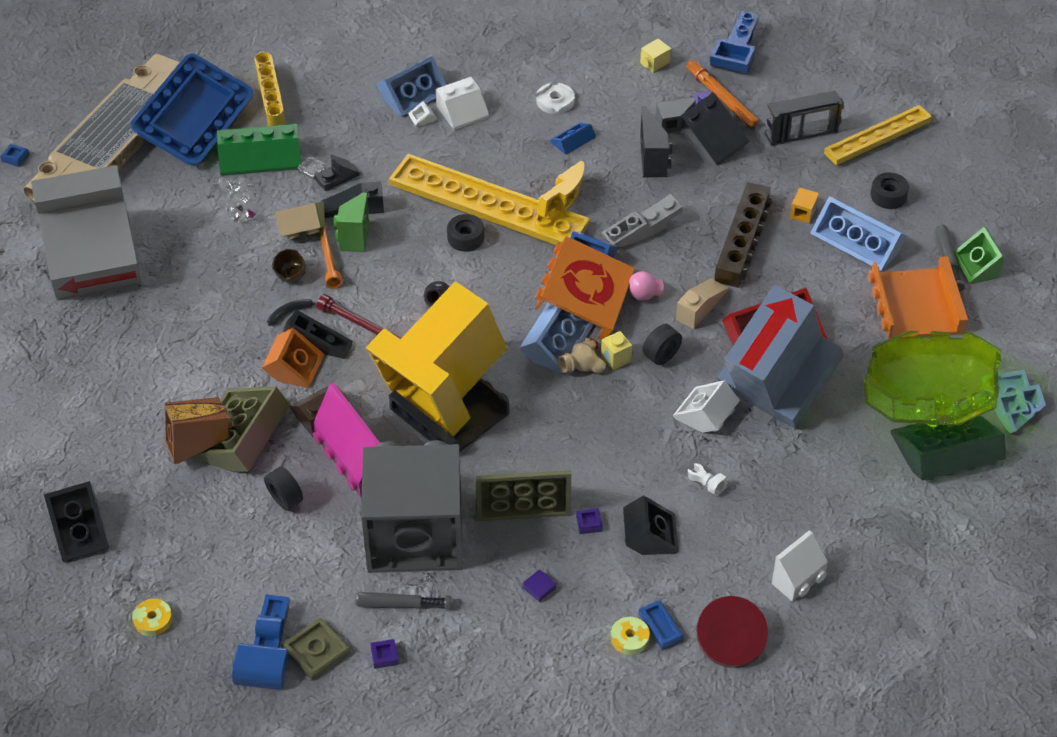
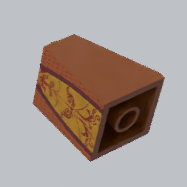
[164,397,232,464]

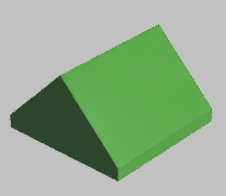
[954,227,1005,284]

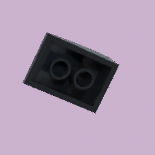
[681,92,750,165]
[640,106,673,177]
[44,481,109,562]

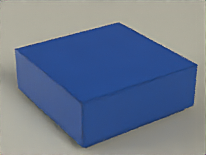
[0,144,29,167]

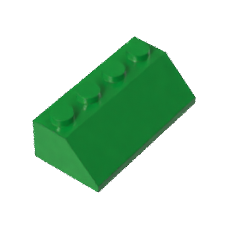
[217,124,301,176]

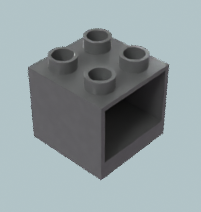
[361,440,463,573]

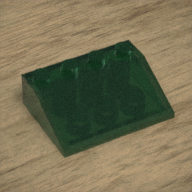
[891,409,1006,481]

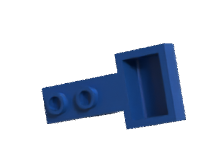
[710,11,759,74]
[232,594,290,690]

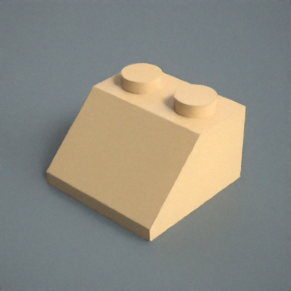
[275,202,325,239]

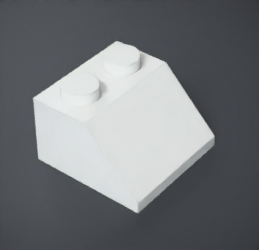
[436,77,489,130]
[673,380,740,433]
[772,530,828,602]

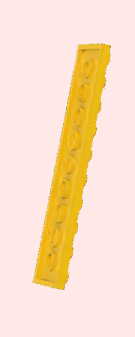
[389,154,590,245]

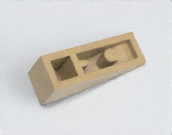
[676,278,729,329]

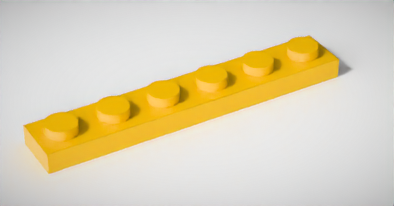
[824,105,932,166]

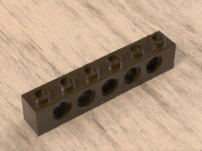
[714,182,773,288]

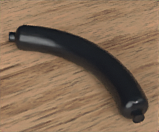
[267,299,315,326]

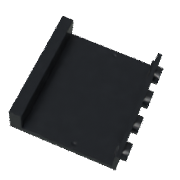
[389,378,509,453]

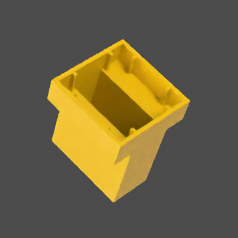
[366,281,507,437]

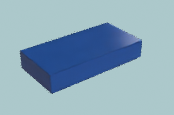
[638,600,684,650]

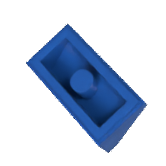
[550,122,596,154]

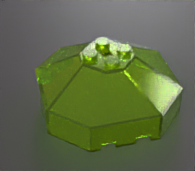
[864,331,1002,427]

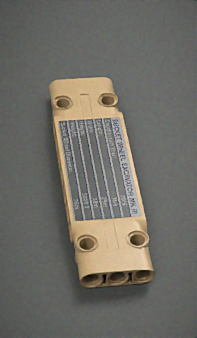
[23,54,180,201]

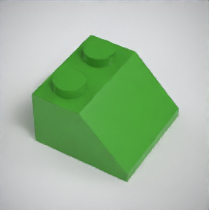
[334,193,370,252]

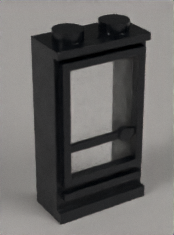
[764,90,844,146]

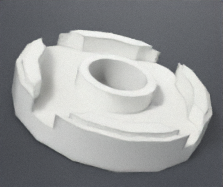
[536,83,575,114]

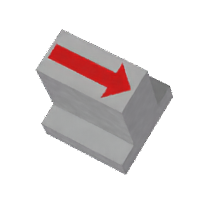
[31,165,142,300]

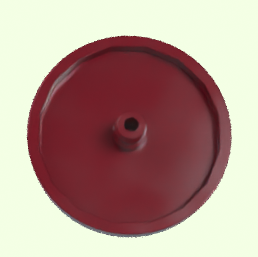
[696,596,768,668]

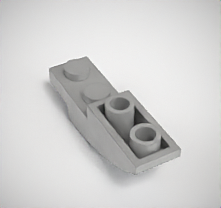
[601,194,683,247]

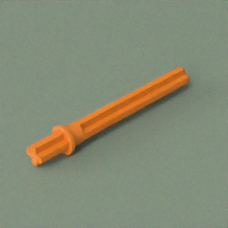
[686,60,759,128]

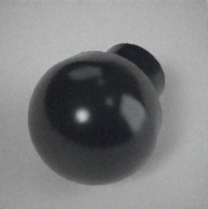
[424,281,450,307]

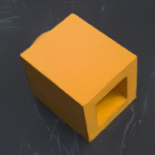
[790,187,819,224]

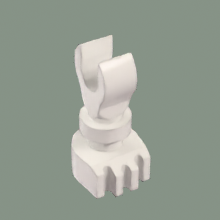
[688,463,728,496]

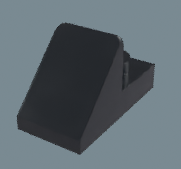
[314,154,360,191]

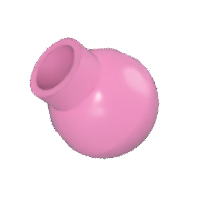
[628,271,664,301]

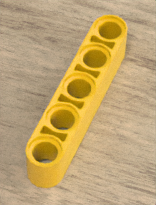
[255,52,285,126]

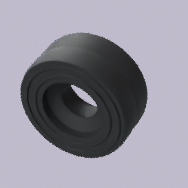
[870,172,909,209]
[447,214,485,252]
[642,324,682,365]
[264,466,303,511]

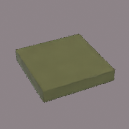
[281,617,351,681]

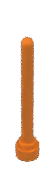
[319,218,343,289]

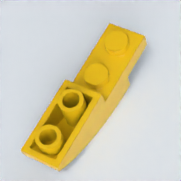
[538,161,584,218]

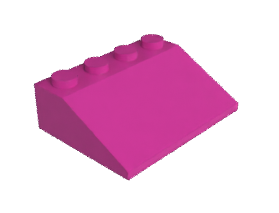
[313,382,380,498]

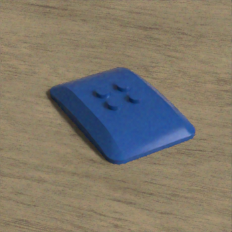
[130,54,253,166]

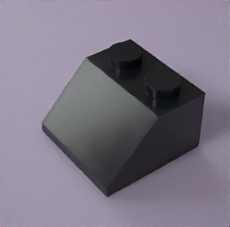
[623,495,679,555]

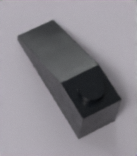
[321,181,384,218]
[282,309,353,359]

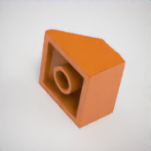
[262,328,324,388]

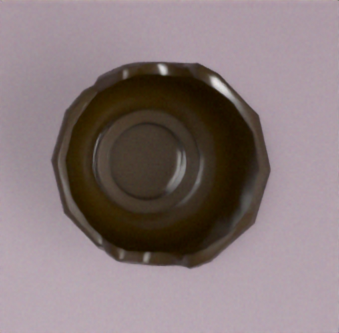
[272,249,306,283]

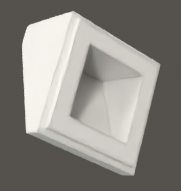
[408,101,437,127]

